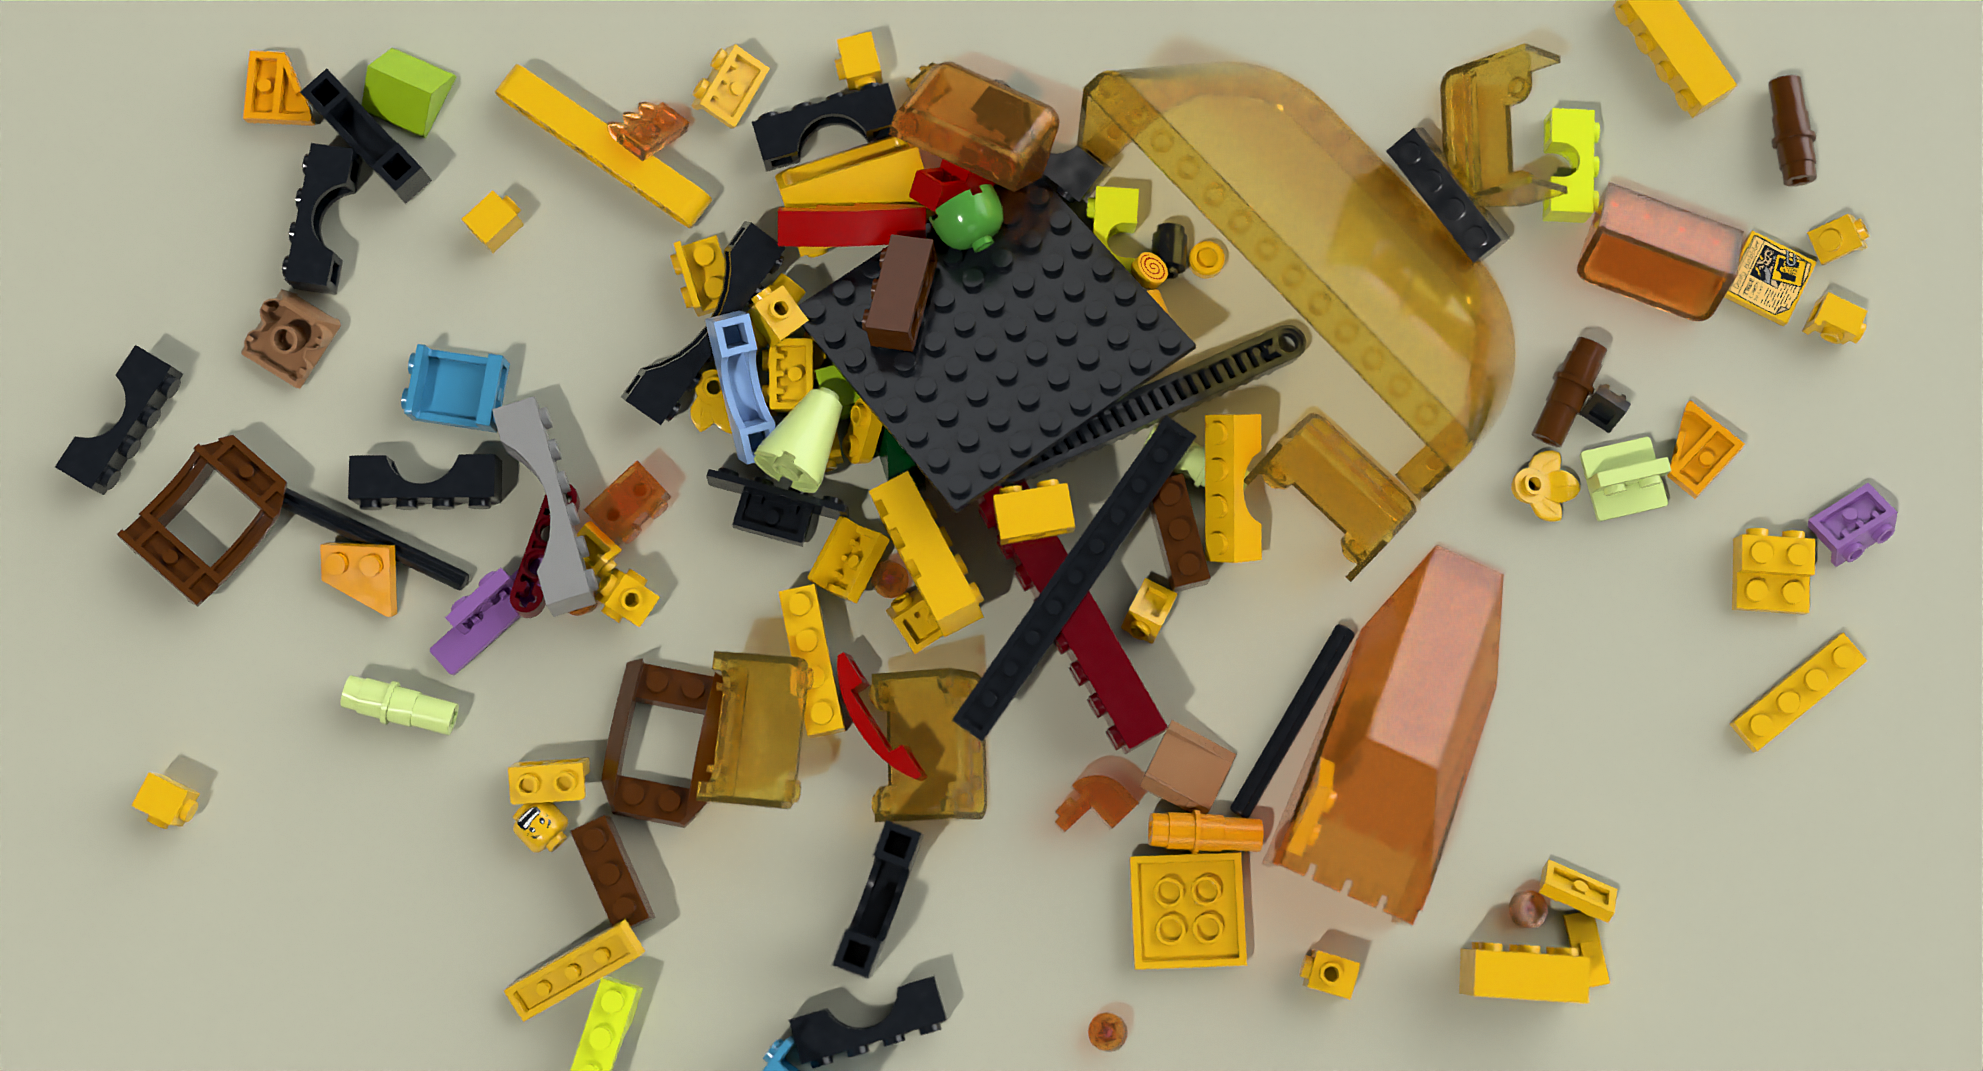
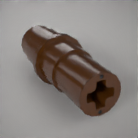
[1768,75,1817,186]
[1531,337,1607,448]

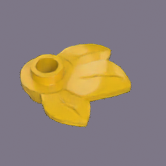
[690,369,732,434]
[1511,451,1581,522]

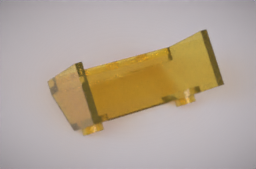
[1440,43,1568,207]
[1244,413,1417,582]

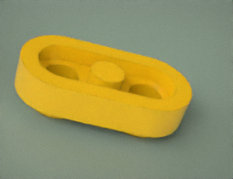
[842,398,883,464]

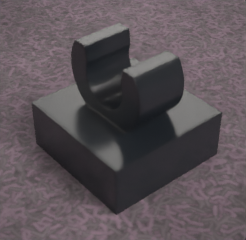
[1579,384,1631,433]

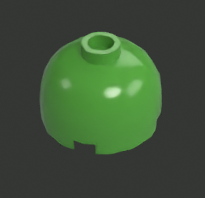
[929,184,1004,252]

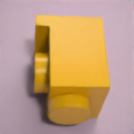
[1802,292,1868,344]

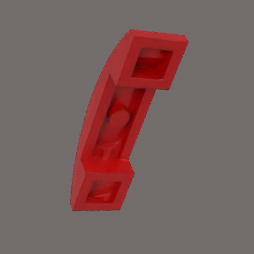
[837,652,928,781]

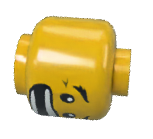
[513,802,568,853]

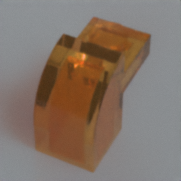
[1054,775,1139,834]

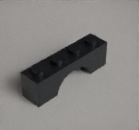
[300,68,432,204]
[970,79,1112,203]
[752,82,901,172]
[1386,128,1511,263]
[282,143,362,295]
[55,345,183,495]
[348,454,502,510]
[789,975,947,1069]

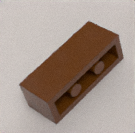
[862,234,938,352]
[1149,473,1211,592]
[570,815,656,929]

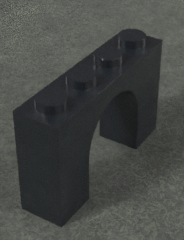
[832,820,924,979]

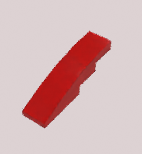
[778,203,926,247]

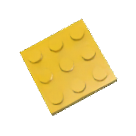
[1129,853,1247,970]

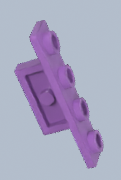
[430,558,543,675]

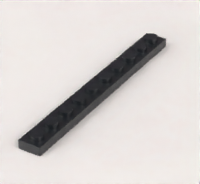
[952,415,1197,743]

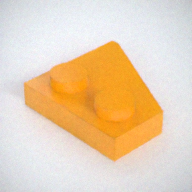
[243,51,315,126]
[1667,400,1745,499]
[320,542,397,617]
[1287,758,1337,856]

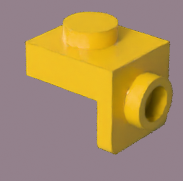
[1807,214,1870,265]
[577,520,622,580]

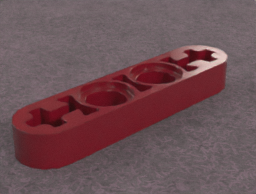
[510,484,580,618]

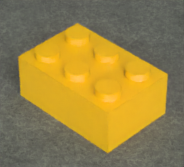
[1459,942,1590,1004]

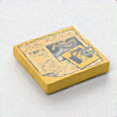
[1719,230,1817,327]

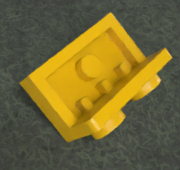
[807,516,890,604]

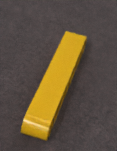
[495,64,712,229]

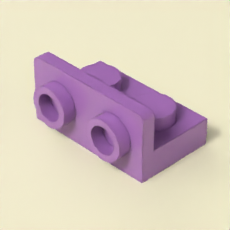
[1808,483,1898,567]

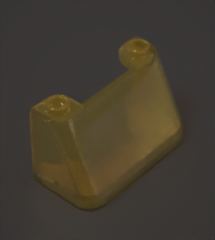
[696,651,814,810]
[869,668,987,823]

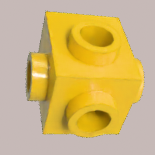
[595,568,660,628]

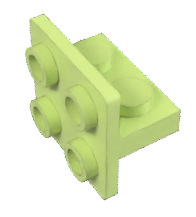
[1579,437,1672,522]

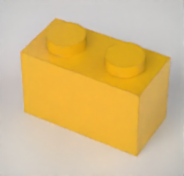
[993,479,1075,545]

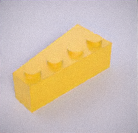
[868,471,984,638]

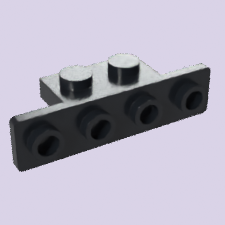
[706,467,849,547]

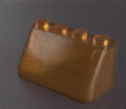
[889,61,1060,192]
[1577,182,1744,321]

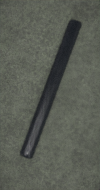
[282,488,469,590]
[1230,624,1355,818]

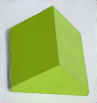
[361,48,456,139]

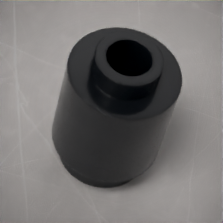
[1151,223,1188,279]

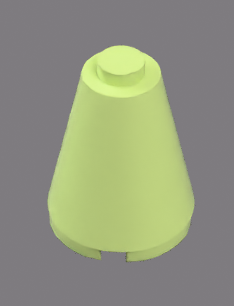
[754,387,843,493]

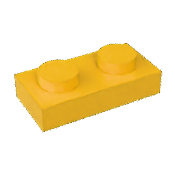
[1539,859,1617,923]

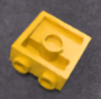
[1732,528,1815,615]

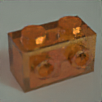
[584,460,672,546]

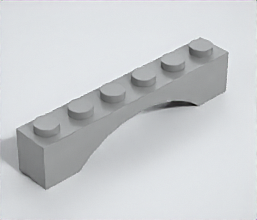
[492,397,599,617]

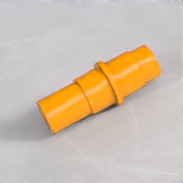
[1148,810,1263,854]

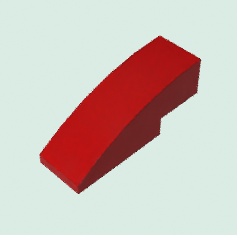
[909,149,1014,212]

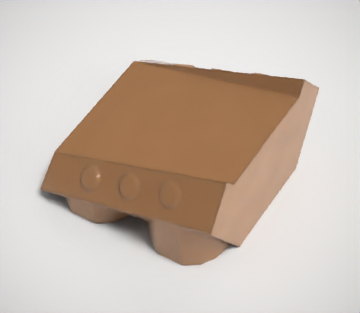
[241,289,341,389]
[1140,720,1236,814]

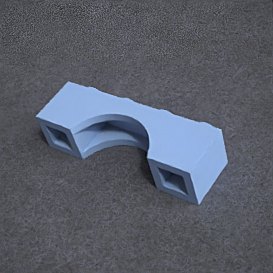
[705,310,776,465]

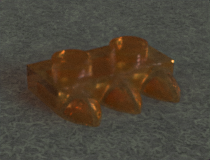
[607,102,690,161]

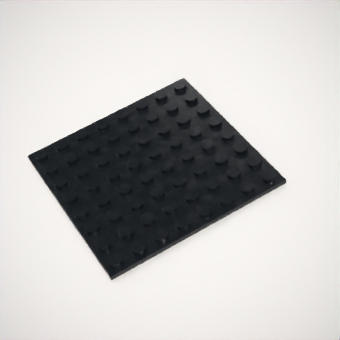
[798,157,1196,514]

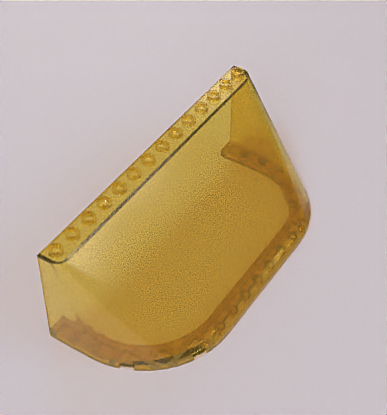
[1077,61,1516,501]

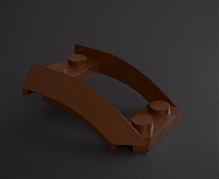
[117,435,287,607]
[601,658,734,828]

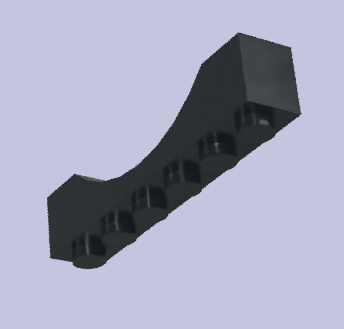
[621,221,786,425]

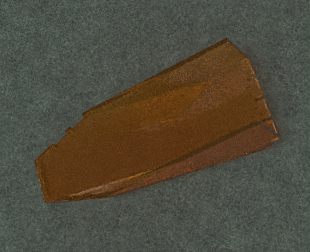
[1261,545,1504,926]

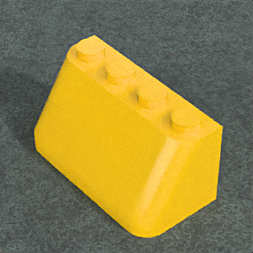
[775,134,936,258]

